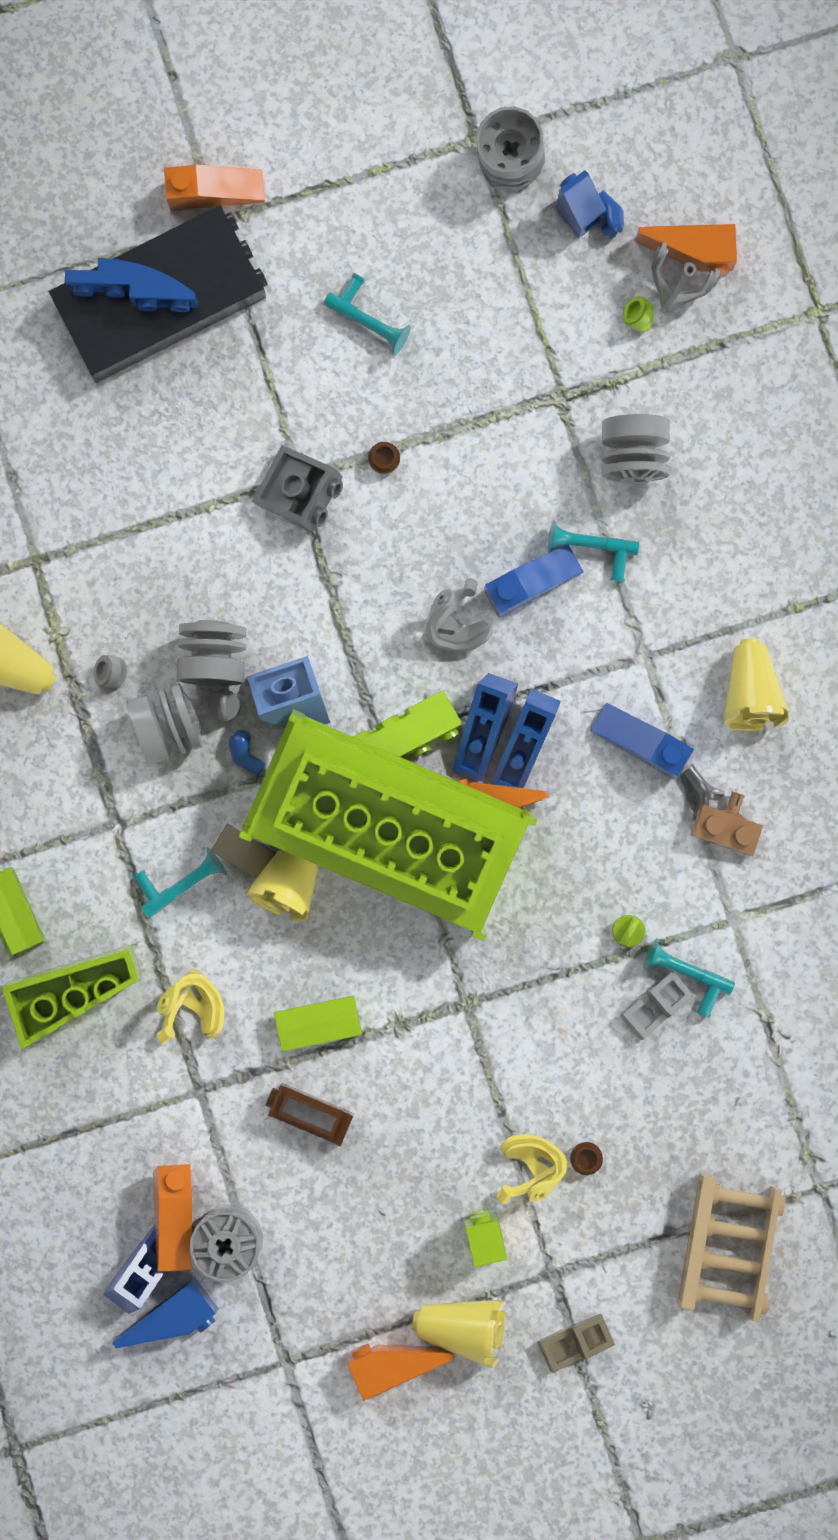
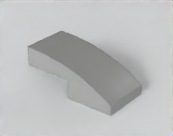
[620,971,694,1040]

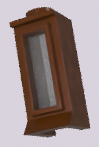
[265,1083,354,1147]

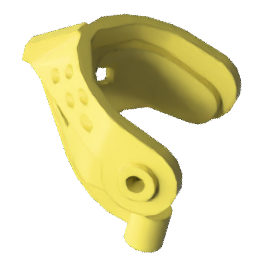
[156,969,224,1044]
[496,1134,570,1204]

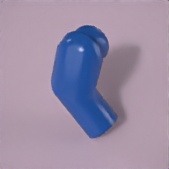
[599,190,624,238]
[228,730,266,777]

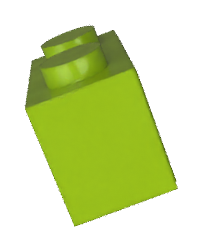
[464,1209,507,1267]

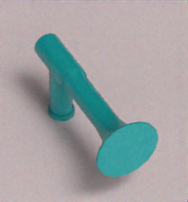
[324,273,411,356]
[548,519,639,582]
[132,847,227,918]
[643,938,735,1018]

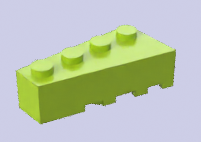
[353,690,462,759]
[2,944,142,1050]

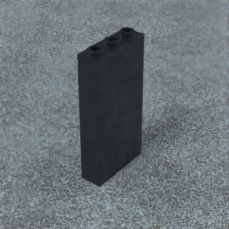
[48,204,268,383]

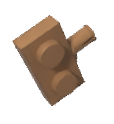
[690,791,763,856]

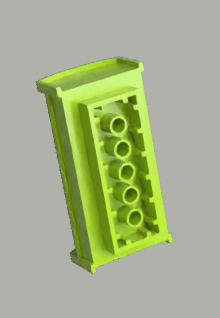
[239,709,538,941]

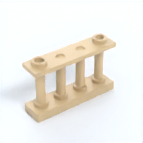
[677,1173,785,1322]

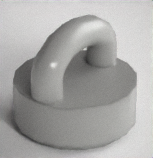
[94,655,127,688]
[208,689,241,723]

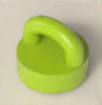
[622,296,654,333]
[612,915,645,947]

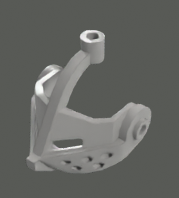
[651,242,721,314]
[422,578,493,652]

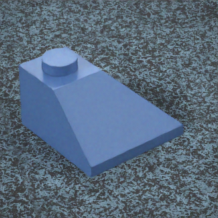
[247,656,330,728]

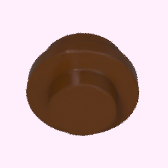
[368,442,400,474]
[570,1142,603,1175]

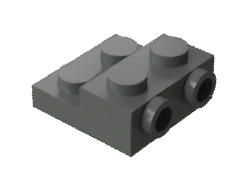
[252,445,343,533]

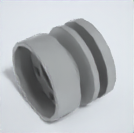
[476,106,545,190]
[602,414,670,484]
[177,620,247,686]
[127,683,203,766]
[190,1205,263,1282]

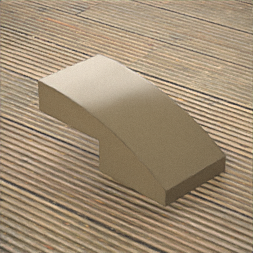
[211,823,276,878]
[537,1314,615,1373]

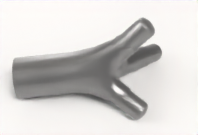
[684,765,725,806]

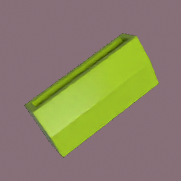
[0,867,46,958]
[274,995,362,1052]

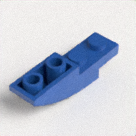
[64,258,198,312]

